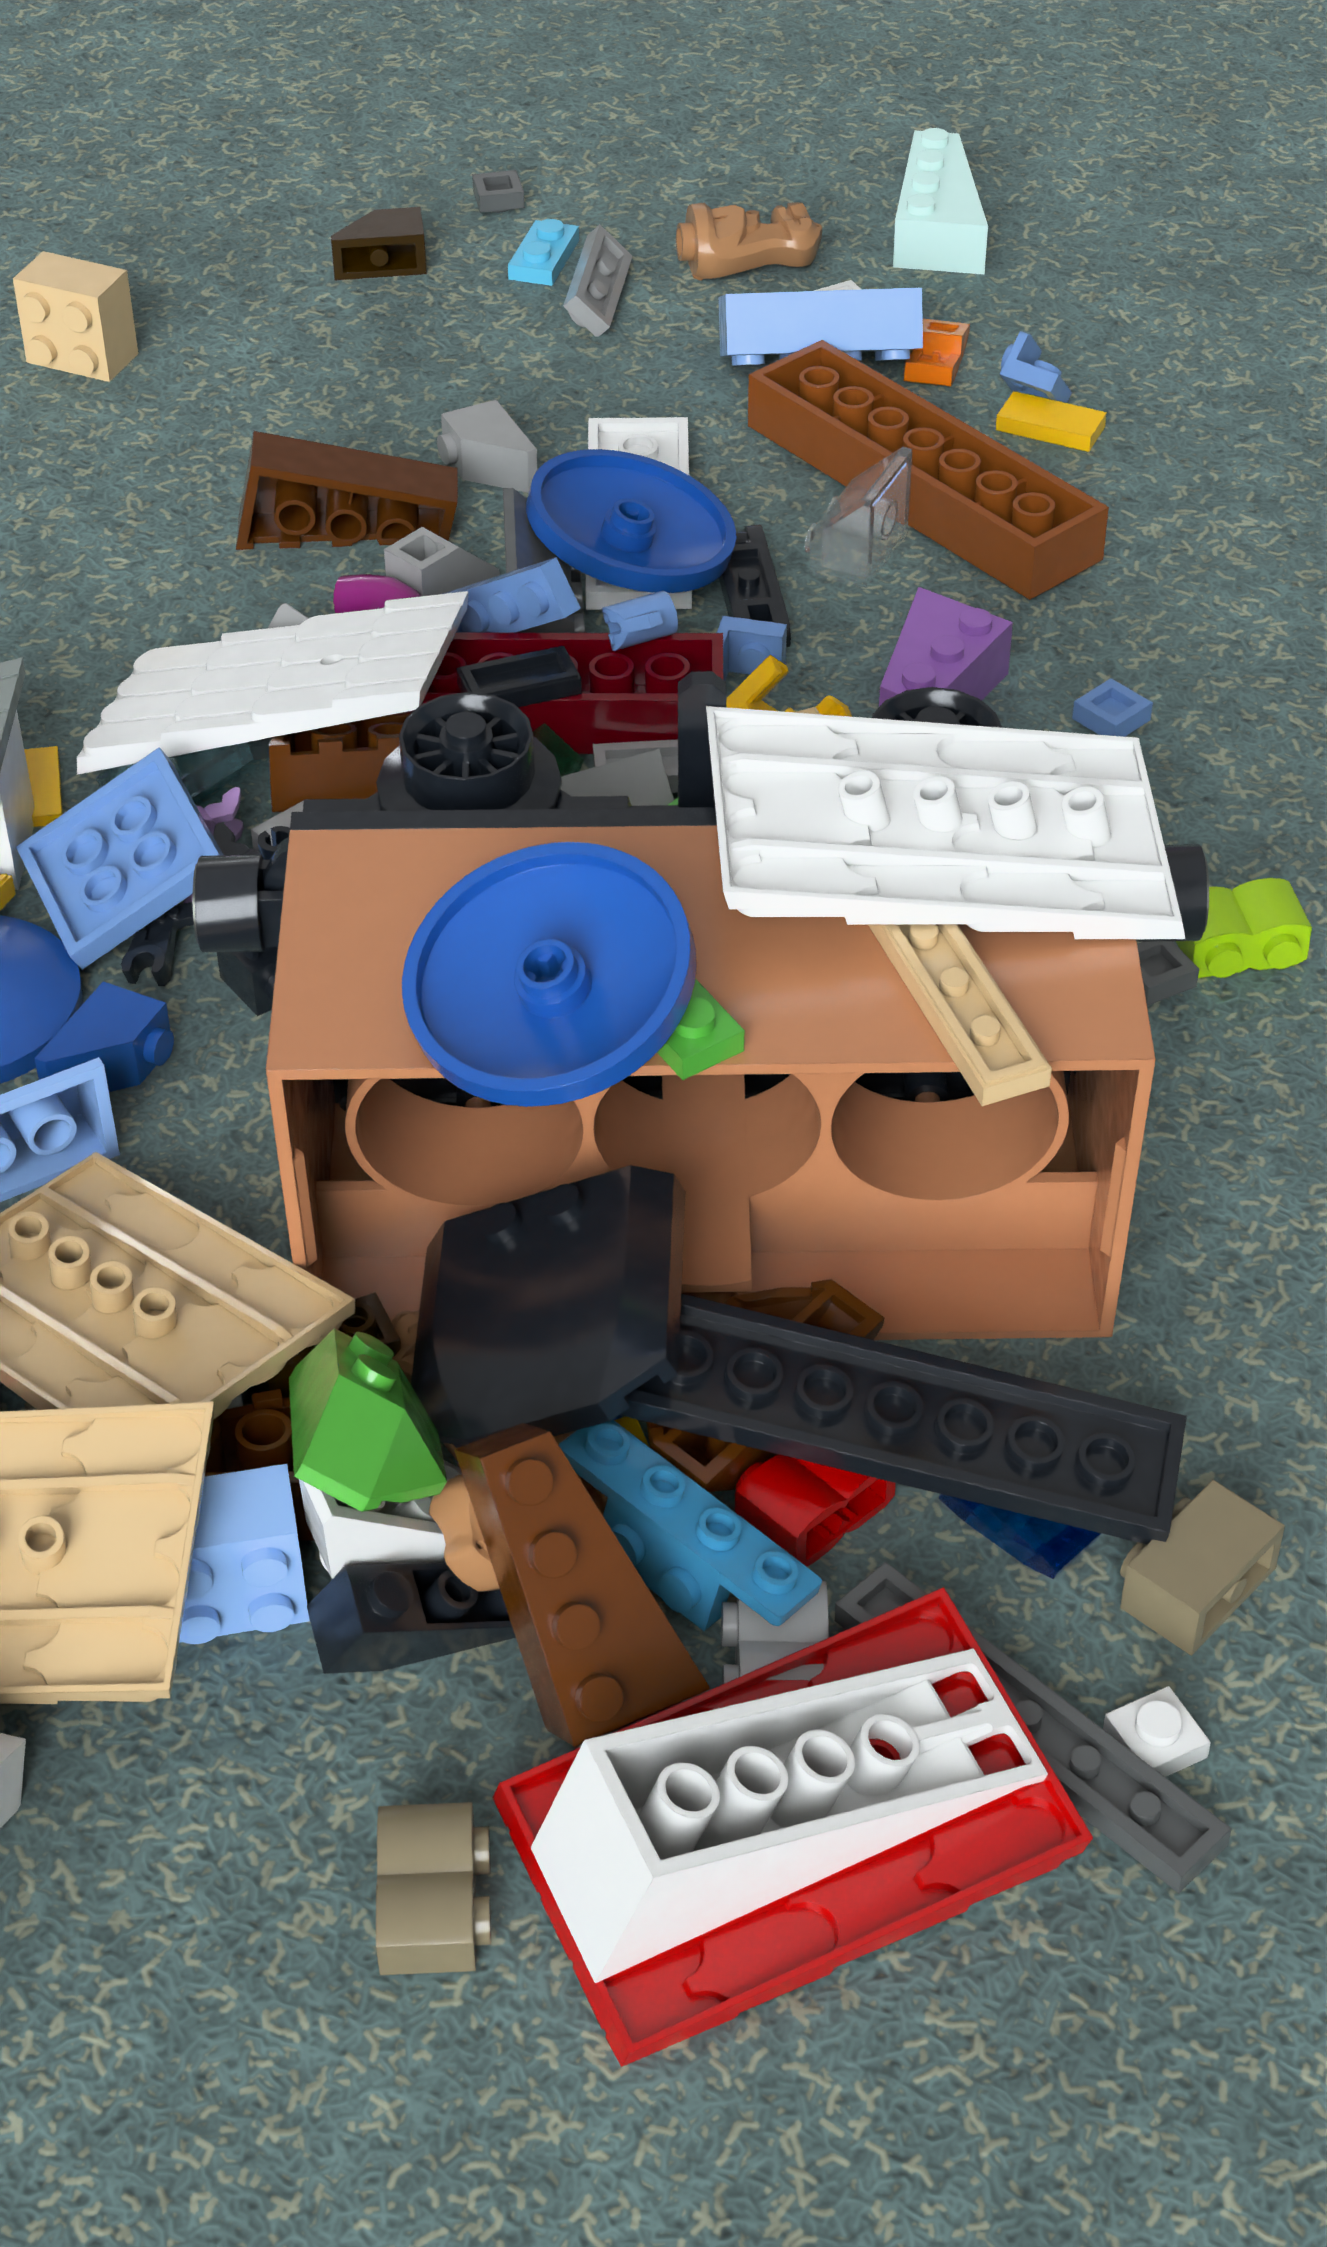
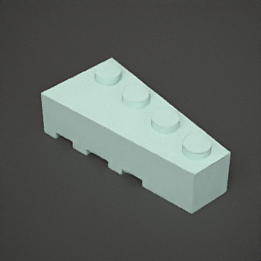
[893,128,988,274]

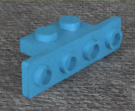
[559,1420,822,1631]

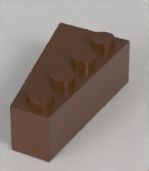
[454,1423,711,1747]

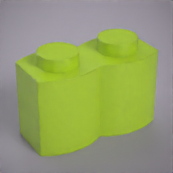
[1176,878,1312,978]

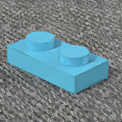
[508,219,579,286]

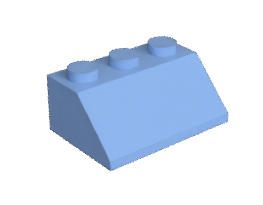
[0,1057,120,1202]

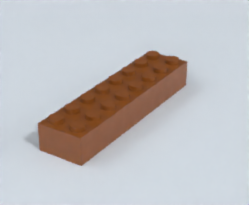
[748,340,1109,600]

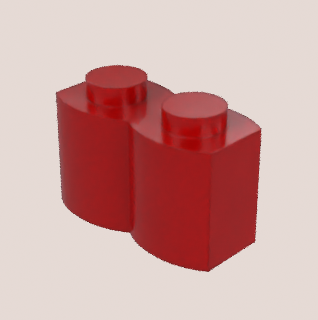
[735,1454,896,1567]

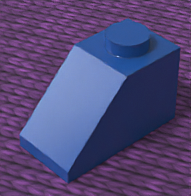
[34,982,174,1092]

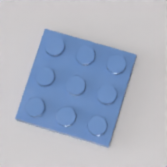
[16,747,223,970]

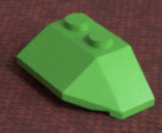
[289,1328,447,1512]

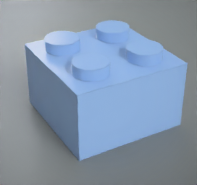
[179,1464,310,1644]

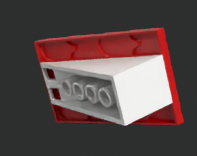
[492,1587,1093,2067]

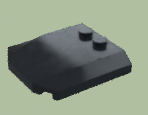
[411,1165,686,1448]

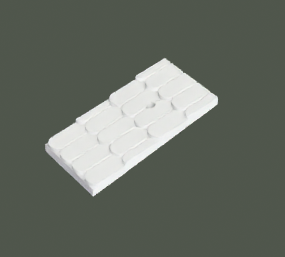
[77,591,468,775]
[706,706,1186,939]

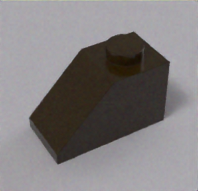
[331,207,427,280]

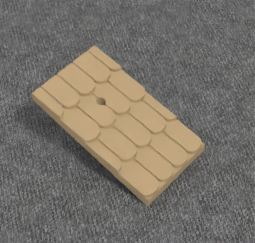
[0,1152,355,1419]
[0,1401,215,1704]

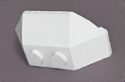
[299,1460,462,1579]

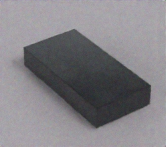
[456,646,582,707]

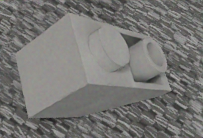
[384,527,500,596]

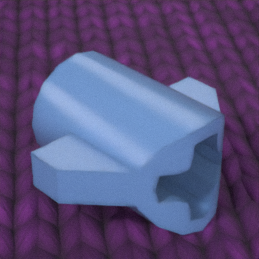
[602,591,678,651]

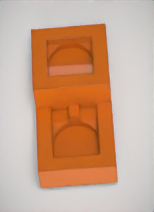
[903,319,970,386]

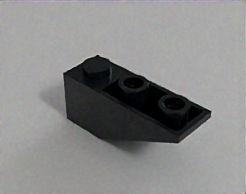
[307,1562,516,1674]

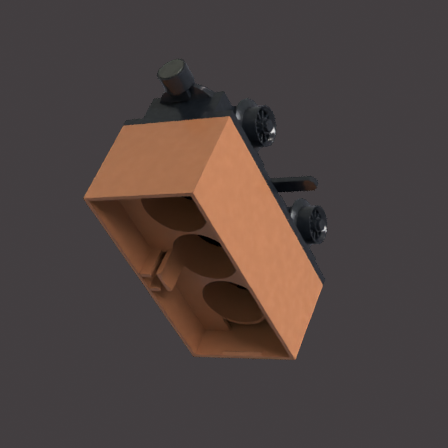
[192,671,1209,1340]

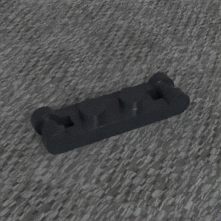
[719,525,791,647]

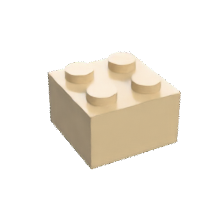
[13,251,138,382]

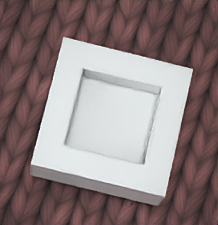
[1103,1686,1211,1777]

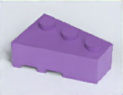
[879,587,1013,707]

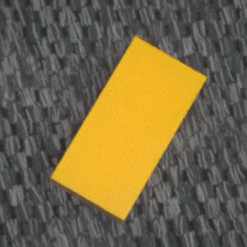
[996,391,1107,452]

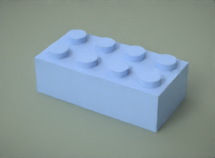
[718,288,923,366]

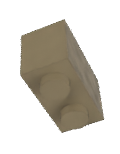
[1120,1480,1285,1656]

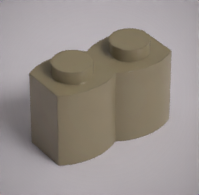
[376,1802,491,1975]

